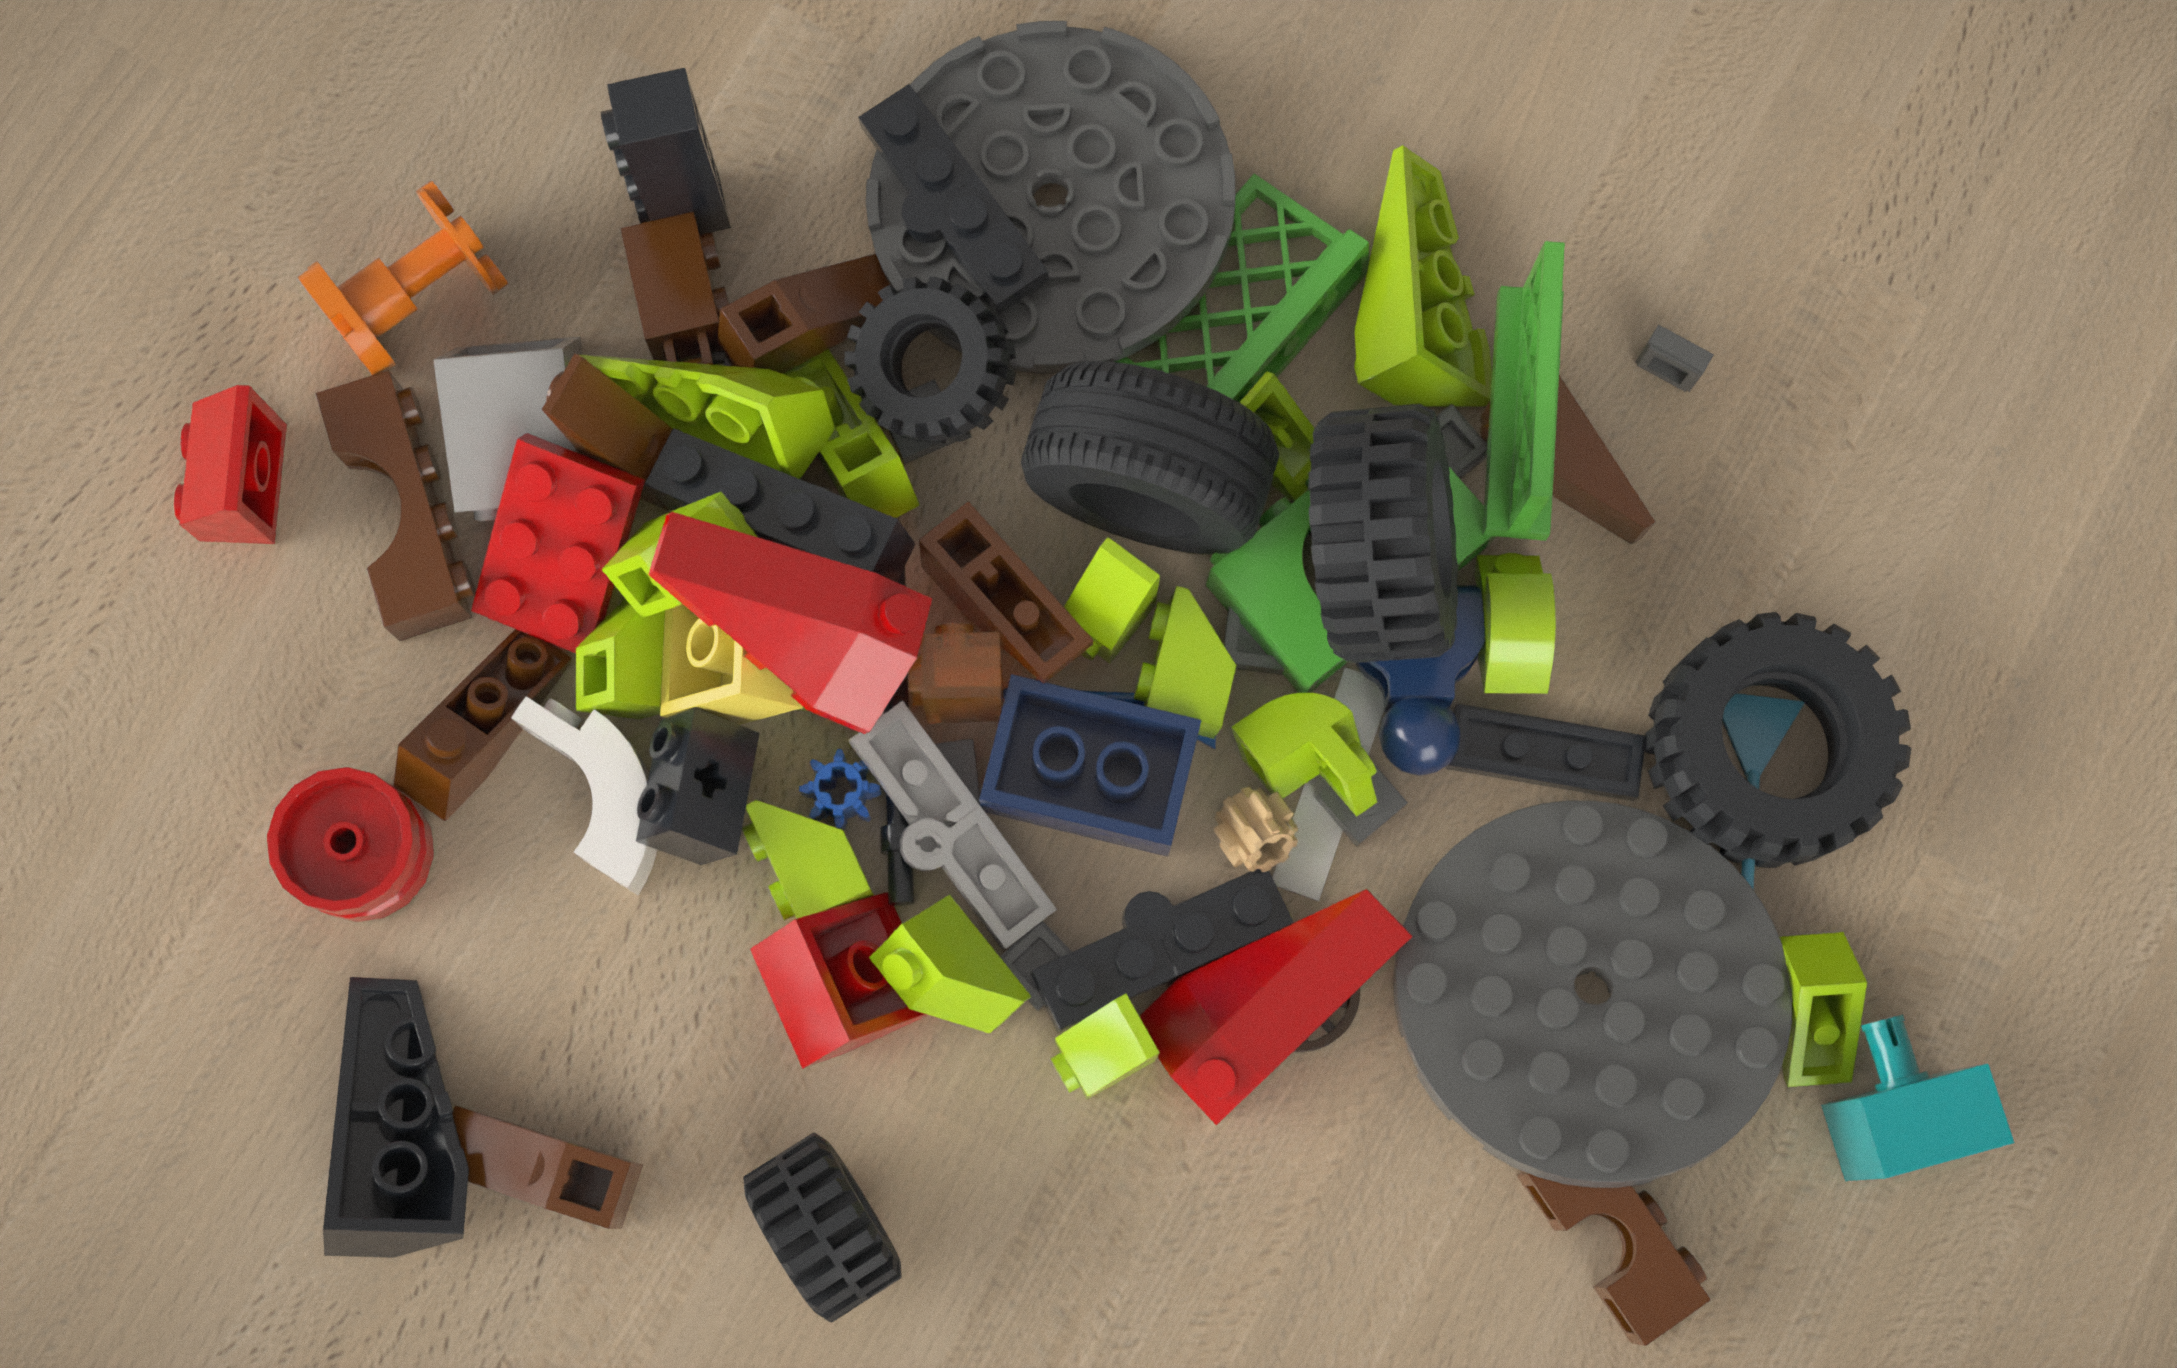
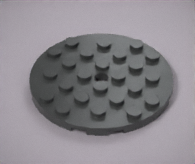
[866,21,1235,373]
[1393,800,1792,1188]

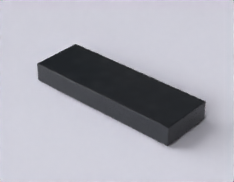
[1446,704,1646,801]

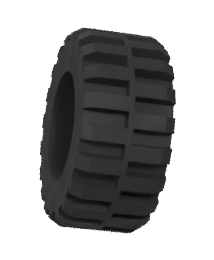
[1309,404,1458,663]
[1645,612,1912,868]

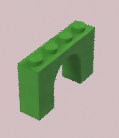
[1206,467,1496,693]

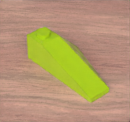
[1354,145,1492,406]
[579,354,835,479]

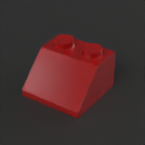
[174,385,287,544]
[750,892,928,1069]

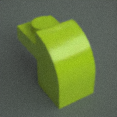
[1474,553,1556,694]
[1231,693,1377,817]

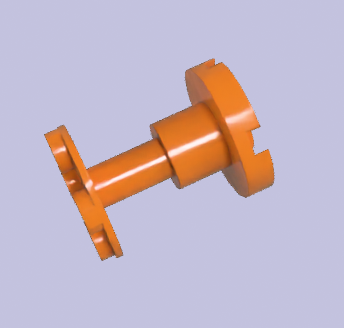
[297,181,508,375]

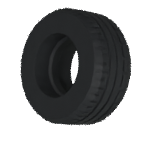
[1021,361,1279,554]

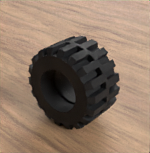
[845,276,1016,445]
[743,1132,902,1323]

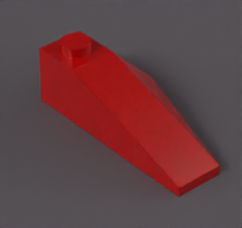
[648,512,932,734]
[1139,889,1413,1125]

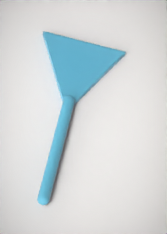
[1722,693,1805,889]

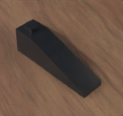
[323,977,469,1258]

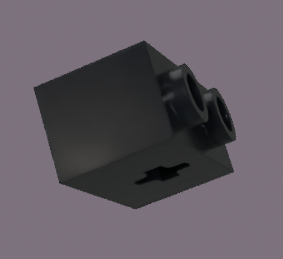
[636,707,760,865]

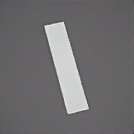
[1273,667,1384,901]

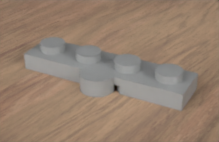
[848,701,1057,949]

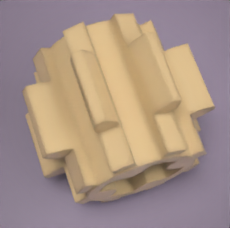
[1214,786,1298,872]

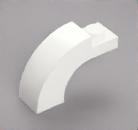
[511,697,657,895]

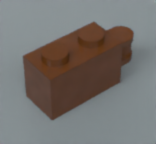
[620,212,730,365]

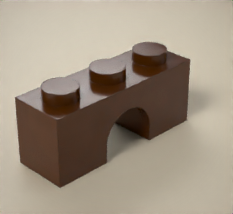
[1517,1171,1711,1346]

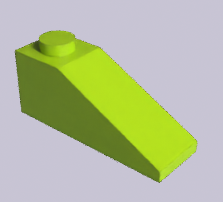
[783,349,920,518]

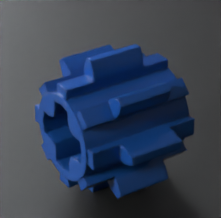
[799,748,882,831]

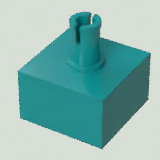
[1821,1014,2015,1181]

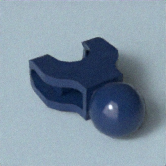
[1355,585,1485,776]

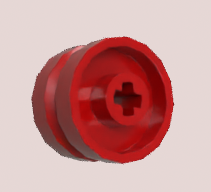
[267,767,434,922]

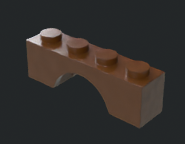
[315,370,476,641]

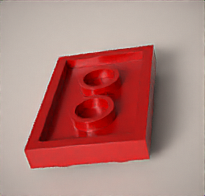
[471,433,645,653]

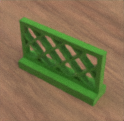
[1115,173,1370,403]
[1482,241,1565,541]

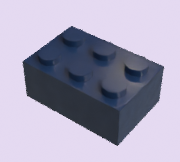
[979,674,1201,857]

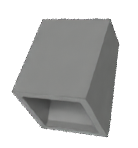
[433,336,582,521]

